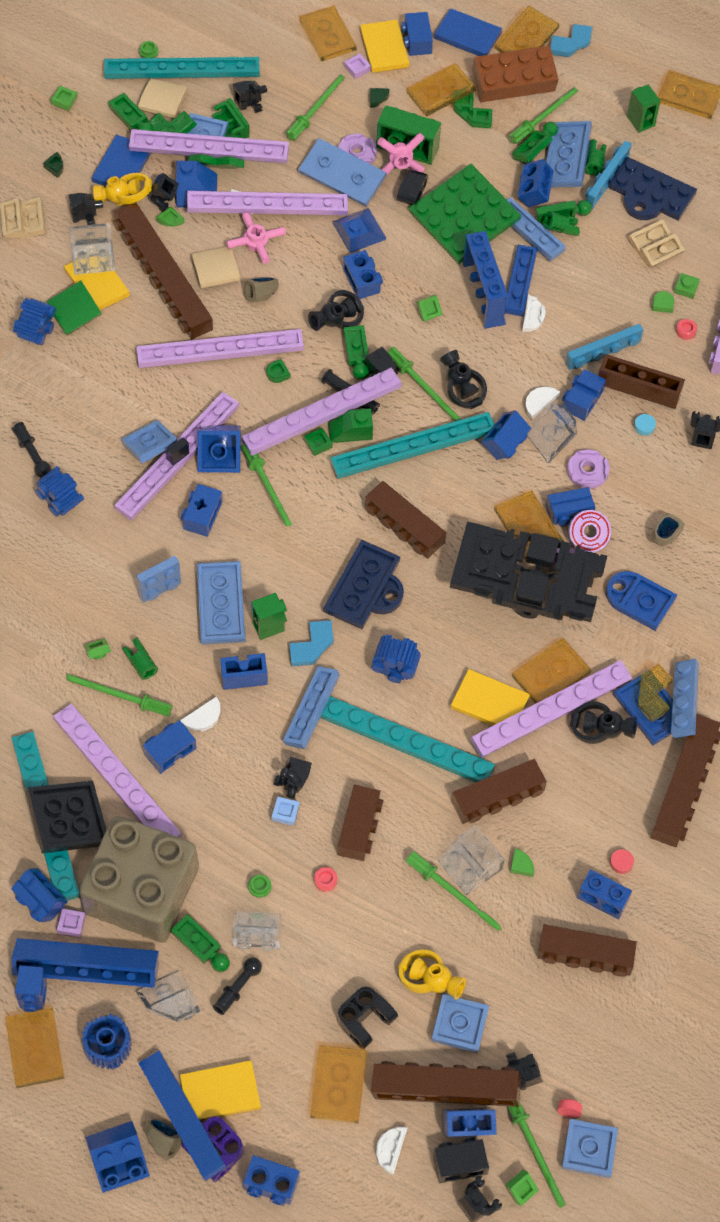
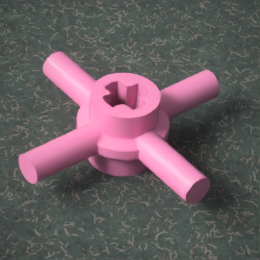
[377,133,425,175]
[226,212,286,264]

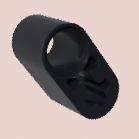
[397,168,428,205]

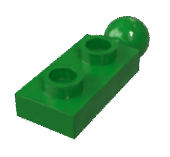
[108,93,153,131]
[512,121,558,163]
[535,200,592,225]
[344,325,369,380]
[171,914,230,972]

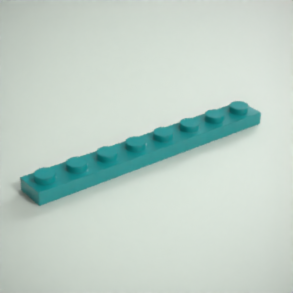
[104,57,260,79]
[330,412,495,479]
[320,696,495,783]
[11,732,80,901]

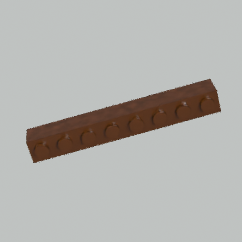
[113,202,213,340]

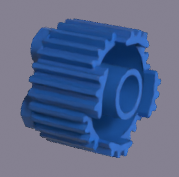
[13,298,56,346]
[35,466,84,517]
[371,634,421,683]
[82,1014,132,1069]

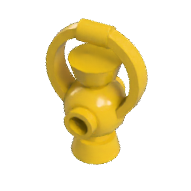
[93,173,152,206]
[398,949,466,1000]

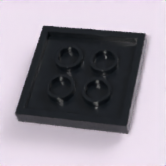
[26,780,107,853]

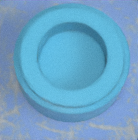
[634,414,656,436]

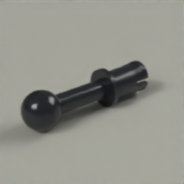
[12,422,51,478]
[213,957,262,1015]

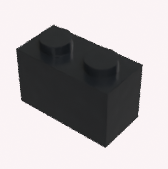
[433,1138,489,1184]

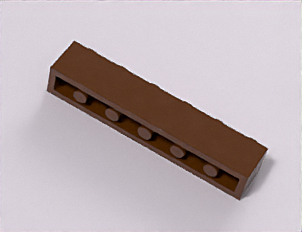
[650,714,720,848]
[371,1061,522,1107]

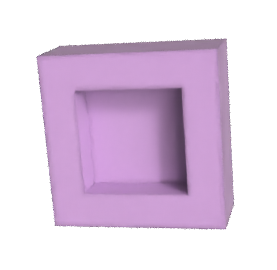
[344,54,371,79]
[57,908,86,938]

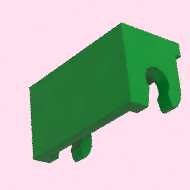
[212,98,250,139]

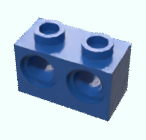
[518,159,554,208]
[343,250,383,299]
[577,869,632,920]
[15,965,48,1013]
[243,1155,300,1206]

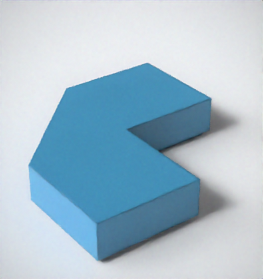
[550,24,592,57]
[290,620,334,666]

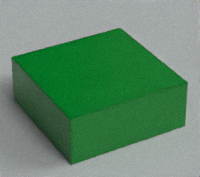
[304,428,333,456]

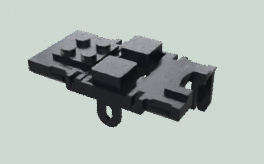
[450,522,607,622]

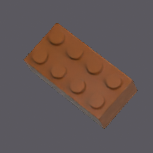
[472,46,559,103]

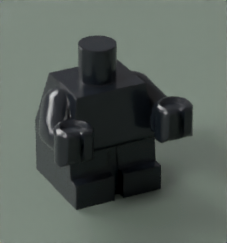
[233,81,267,113]
[148,173,179,212]
[68,193,104,227]
[365,347,399,377]
[690,411,720,450]
[273,757,312,798]
[506,1052,543,1090]
[457,1175,502,1222]

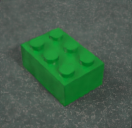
[376,105,441,165]

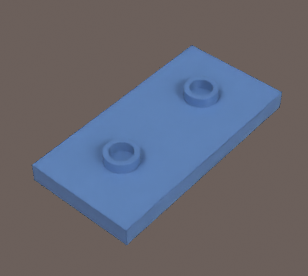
[546,121,592,188]
[298,138,387,207]
[197,561,246,644]

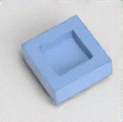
[272,797,300,826]

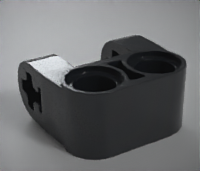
[338,986,398,1050]

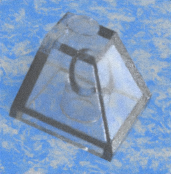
[527,403,577,463]
[135,970,200,1022]

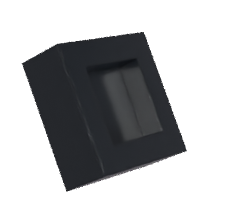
[167,437,190,466]

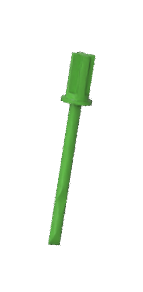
[286,74,345,141]
[509,87,578,144]
[387,346,462,421]
[241,445,292,527]
[66,674,173,717]
[406,851,502,930]
[508,1103,565,1208]

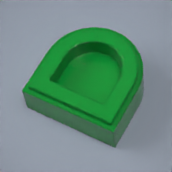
[266,359,291,383]

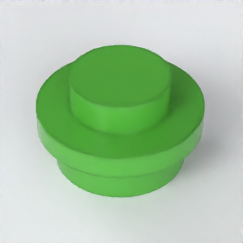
[139,41,159,58]
[248,875,272,898]

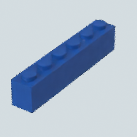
[12,938,159,988]

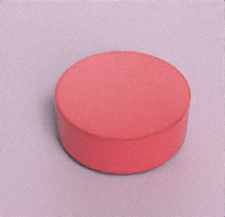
[676,319,697,340]
[610,849,634,874]
[314,867,337,892]
[557,1099,583,1118]

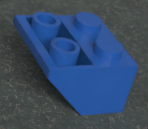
[85,1121,150,1193]

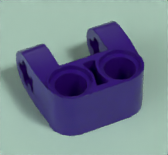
[181,1116,244,1182]

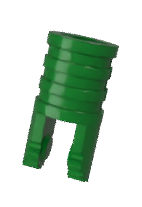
[585,139,607,176]
[543,211,580,236]
[122,637,158,680]

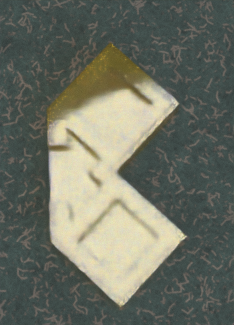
[638,664,673,722]

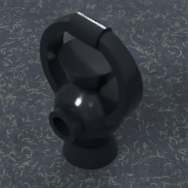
[308,290,364,331]
[439,350,487,409]
[569,701,637,744]

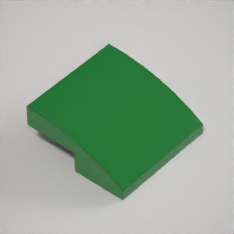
[46,280,102,336]

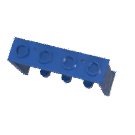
[463,231,508,329]

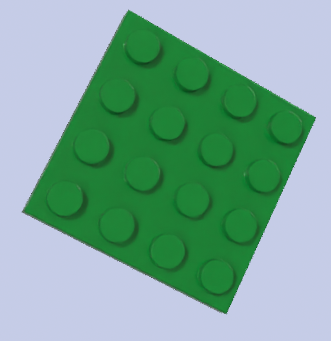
[409,163,521,265]

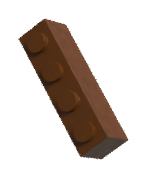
[598,354,685,409]
[365,481,446,559]
[451,759,547,824]
[537,924,637,977]

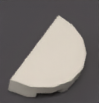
[522,295,546,332]
[525,387,560,420]
[180,696,221,732]
[376,1126,408,1176]

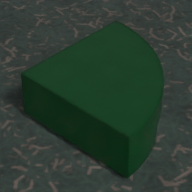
[370,88,390,108]
[43,152,63,178]

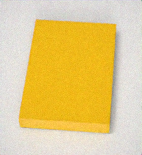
[360,20,410,73]
[64,249,130,310]
[451,669,530,726]
[180,1060,261,1122]

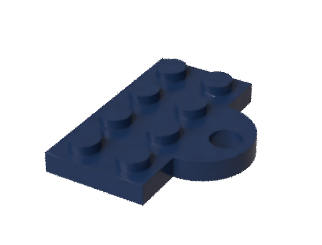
[608,156,697,221]
[323,540,404,630]

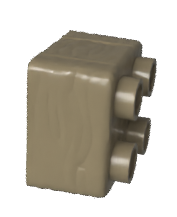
[80,816,199,943]

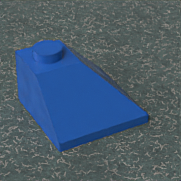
[176,161,218,208]
[333,208,386,253]
[197,425,241,473]

